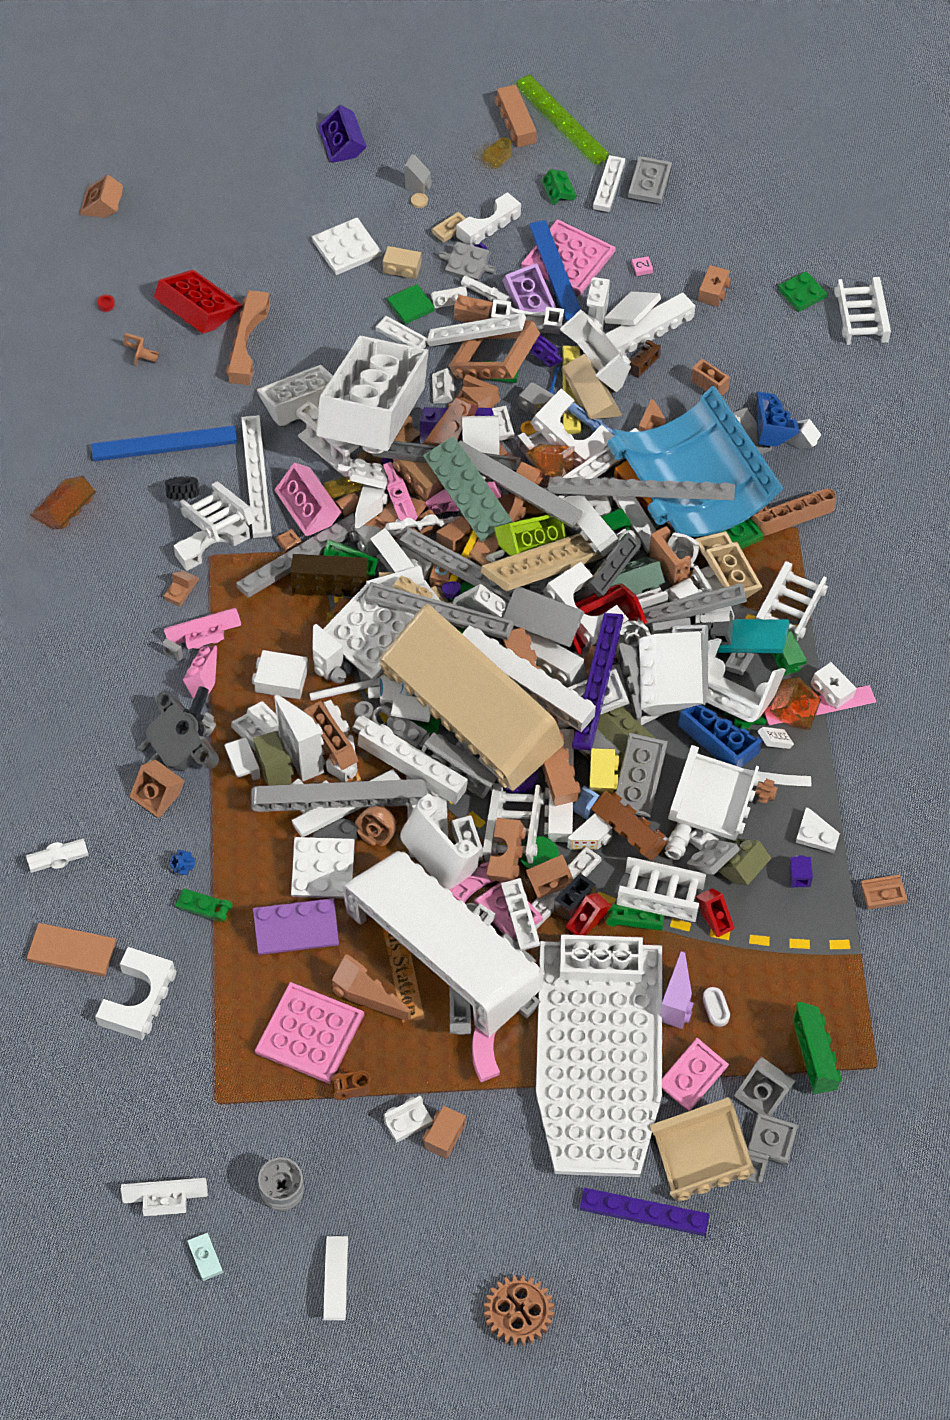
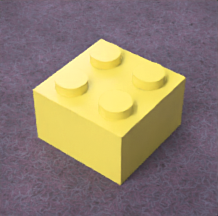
[589,748,619,795]

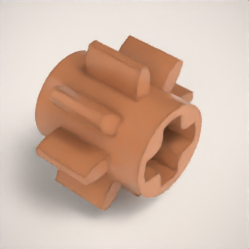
[755,778,778,804]

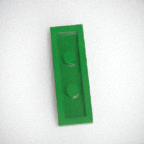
[323,539,380,577]

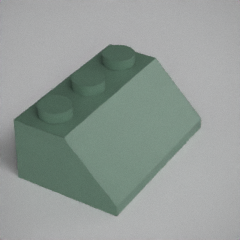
[610,556,665,595]

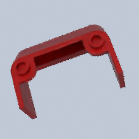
[571,583,648,655]

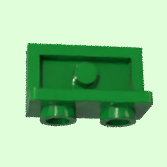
[542,169,577,205]

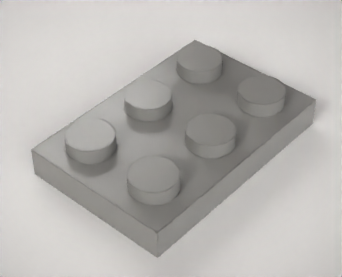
[628,156,672,204]

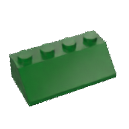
[793,1002,842,1095]

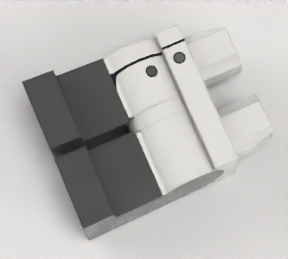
[695,606,734,645]

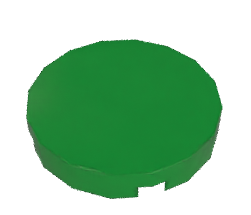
[519,836,559,869]

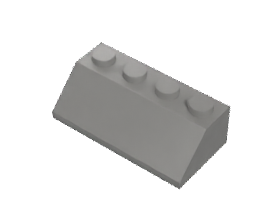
[421,732,497,799]

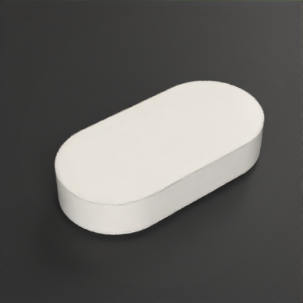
[702,987,730,1027]

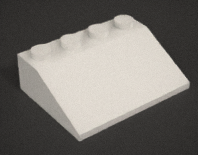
[256,365,333,426]
[639,632,703,716]
[274,695,325,782]

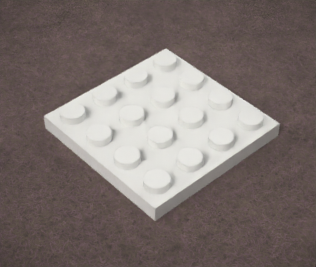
[323,580,415,681]

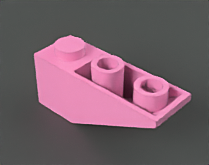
[183,645,217,698]

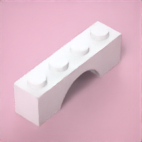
[456,192,521,246]
[174,515,250,571]

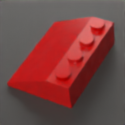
[154,270,243,334]

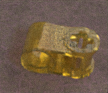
[482,137,512,169]

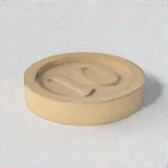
[411,193,428,208]

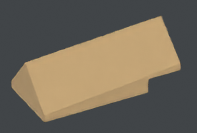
[562,354,622,419]
[695,532,762,598]

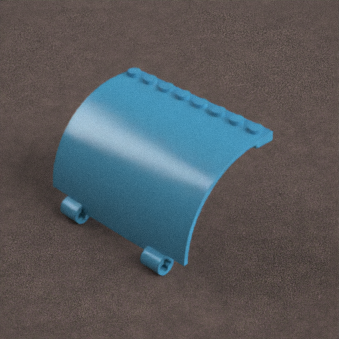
[607,386,784,537]

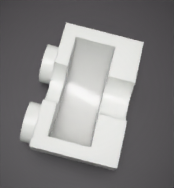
[665,578,704,602]

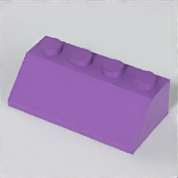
[253,899,339,955]

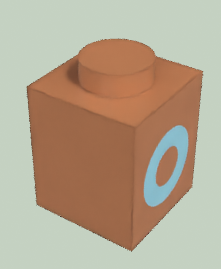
[430,564,452,590]

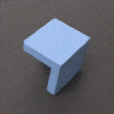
[573,786,600,820]

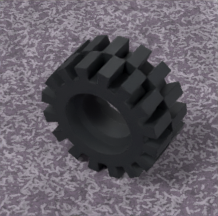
[165,476,199,500]

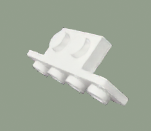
[121,1178,208,1216]

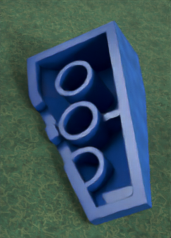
[756,391,799,447]

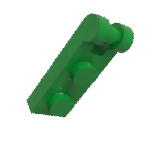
[175,888,233,923]
[606,904,664,931]

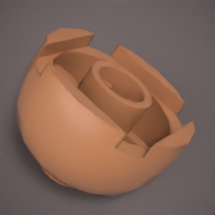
[355,806,396,846]

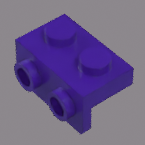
[530,334,562,367]

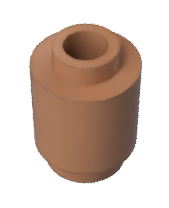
[335,493,359,518]

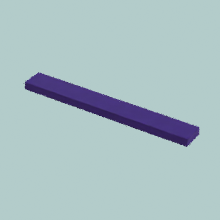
[572,613,624,751]

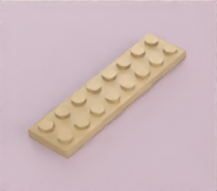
[481,533,610,591]

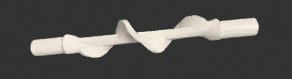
[386,514,464,531]

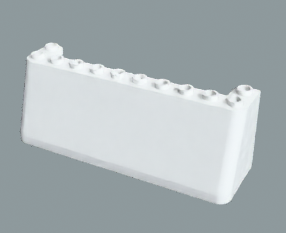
[343,851,541,1037]

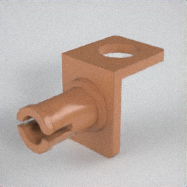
[123,333,159,366]

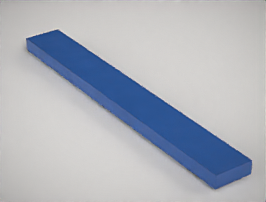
[529,220,581,322]
[91,426,237,461]

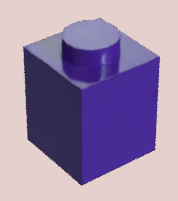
[789,855,813,888]

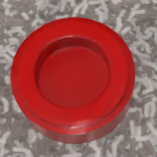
[97,295,115,312]

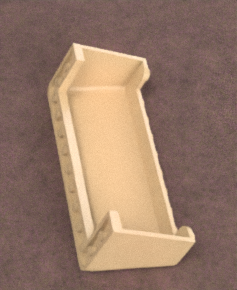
[379,603,564,791]

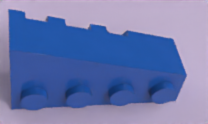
[678,705,763,767]

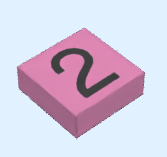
[632,256,653,276]

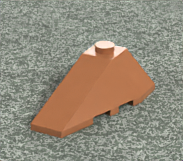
[332,954,411,1021]

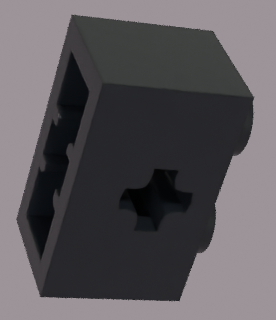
[554,873,596,922]

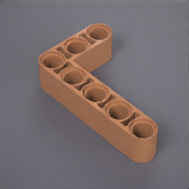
[751,489,836,536]

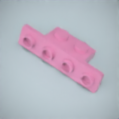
[164,608,241,649]

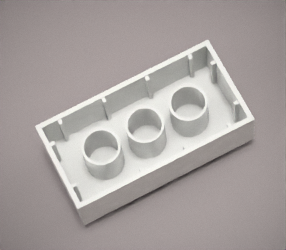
[316,336,429,454]

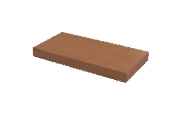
[27,923,117,977]

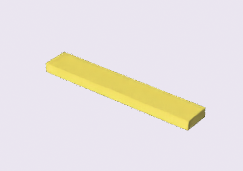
[562,346,581,434]

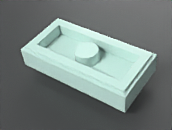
[188,1233,223,1281]

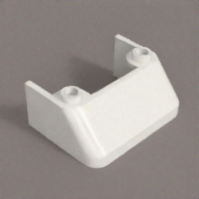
[560,310,631,392]
[706,638,786,722]

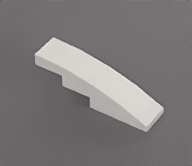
[501,878,540,951]
[324,1236,348,1320]

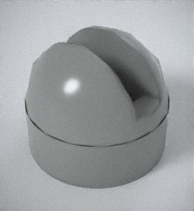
[330,667,346,684]

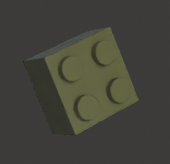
[253,731,293,786]

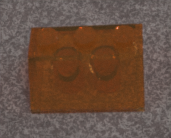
[527,444,575,477]
[31,475,96,530]

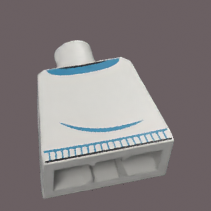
[368,675,411,709]

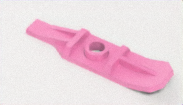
[383,462,418,521]

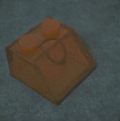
[770,676,821,730]

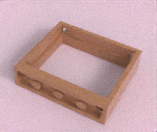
[449,320,540,379]

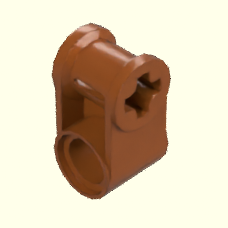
[331,1071,372,1100]

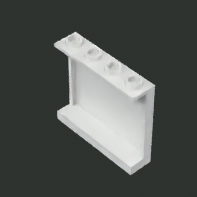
[668,745,760,841]

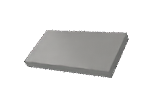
[503,587,584,647]
[615,733,668,818]

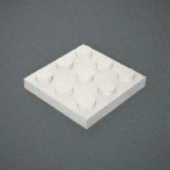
[312,218,382,275]
[291,837,355,899]

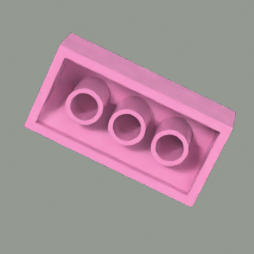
[274,462,341,536]

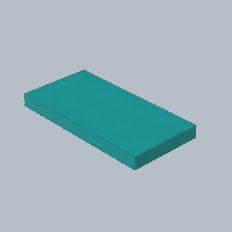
[717,619,790,653]

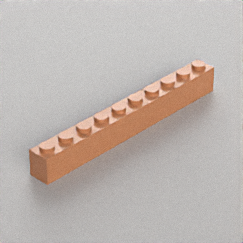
[501,627,581,806]

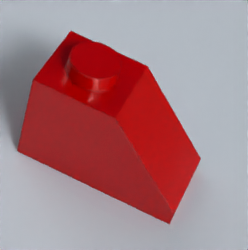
[695,888,735,937]
[566,893,612,936]

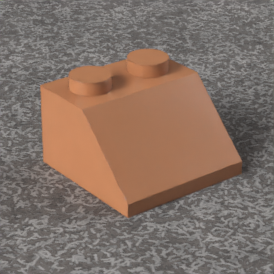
[80,174,123,218]
[129,760,185,818]

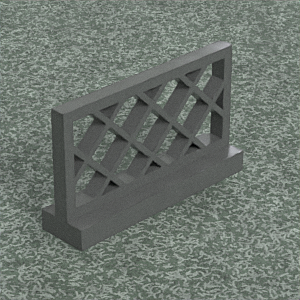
[573,532,641,602]

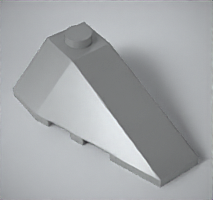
[618,643,642,724]

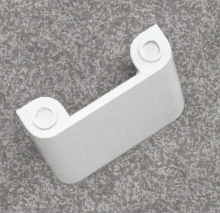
[401,793,479,889]

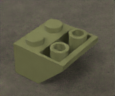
[718,839,771,885]

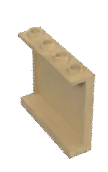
[650,1097,755,1201]

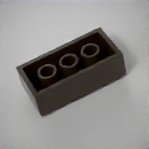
[290,554,369,597]

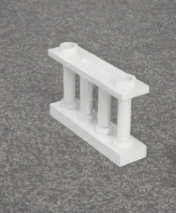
[834,277,891,345]
[296,401,359,479]
[180,481,255,542]
[756,561,828,641]
[483,783,545,864]
[617,857,706,922]

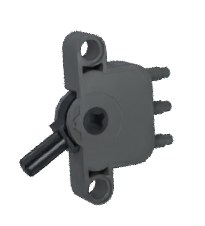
[138,686,219,771]

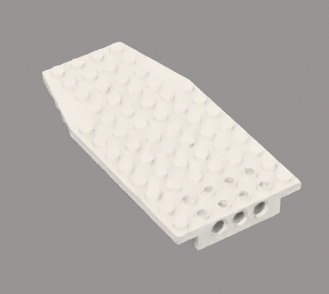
[536,935,662,1177]

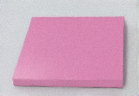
[521,219,616,296]
[255,982,365,1084]

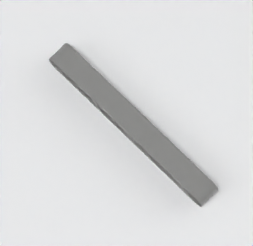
[251,779,427,812]

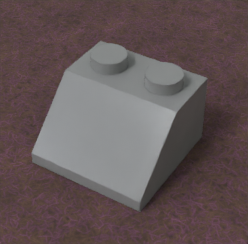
[734,1057,795,1117]

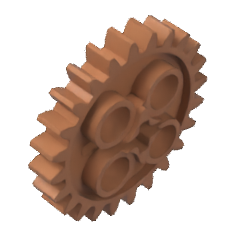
[484,1275,554,1346]

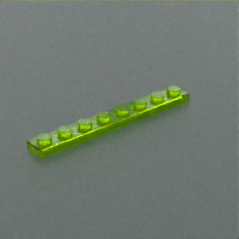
[516,74,609,165]

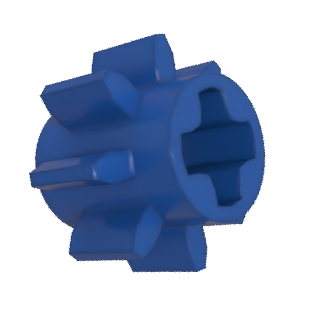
[170,850,195,875]

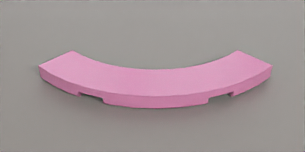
[449,862,495,903]
[472,1027,500,1082]

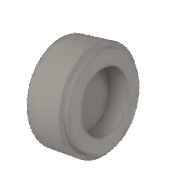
[354,701,373,719]

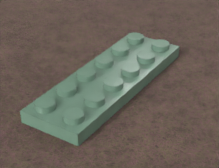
[423,436,513,542]

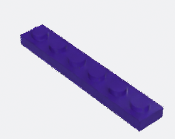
[580,1188,709,1236]

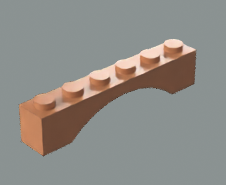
[226,290,270,385]
[473,462,543,558]

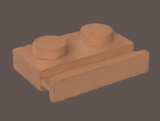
[860,875,907,910]

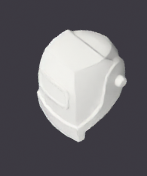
[667,533,699,568]

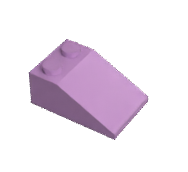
[502,263,556,312]
[660,951,694,1029]

